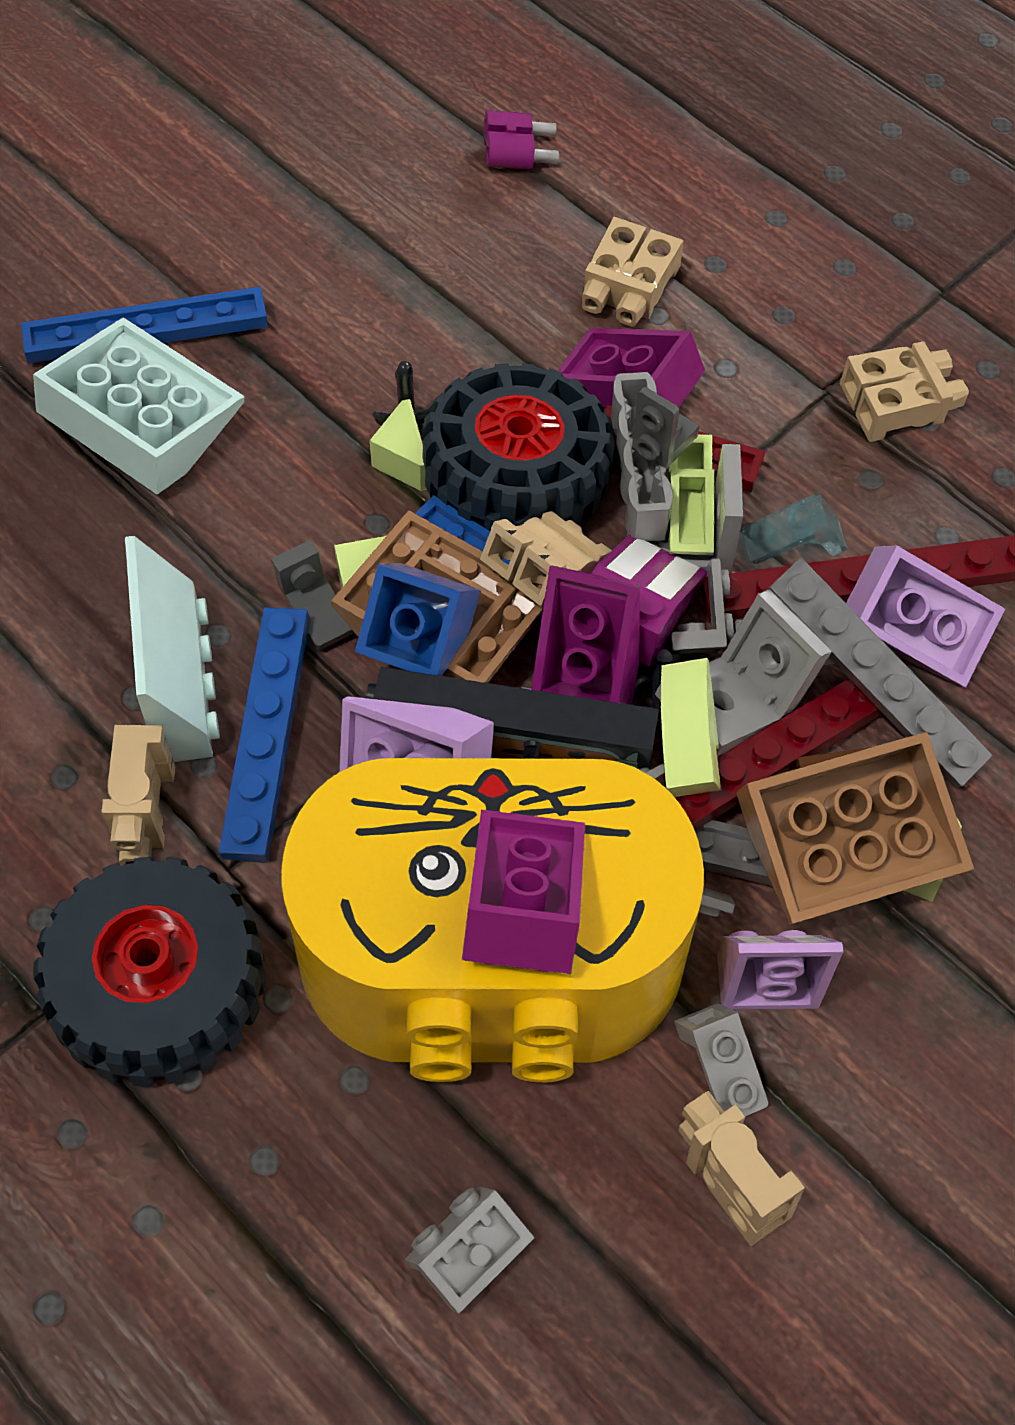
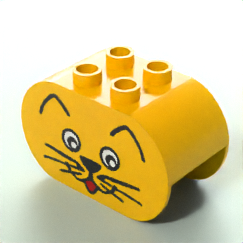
[281,758,704,1082]

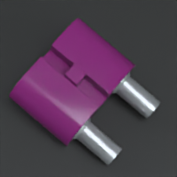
[483,110,559,170]

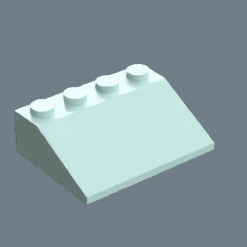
[33,317,244,494]
[125,536,220,762]

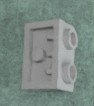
[405,1187,534,1314]

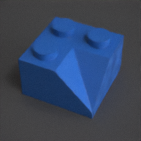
[355,563,481,676]

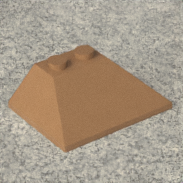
[331,510,543,683]

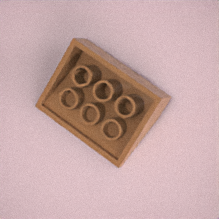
[736,732,974,924]

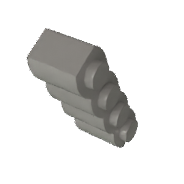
[611,372,673,541]

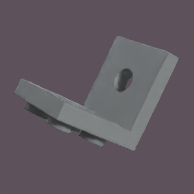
[627,444,743,577]
[655,589,832,757]

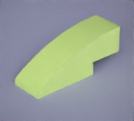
[666,435,714,555]
[661,658,721,797]

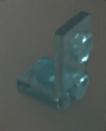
[742,493,847,564]

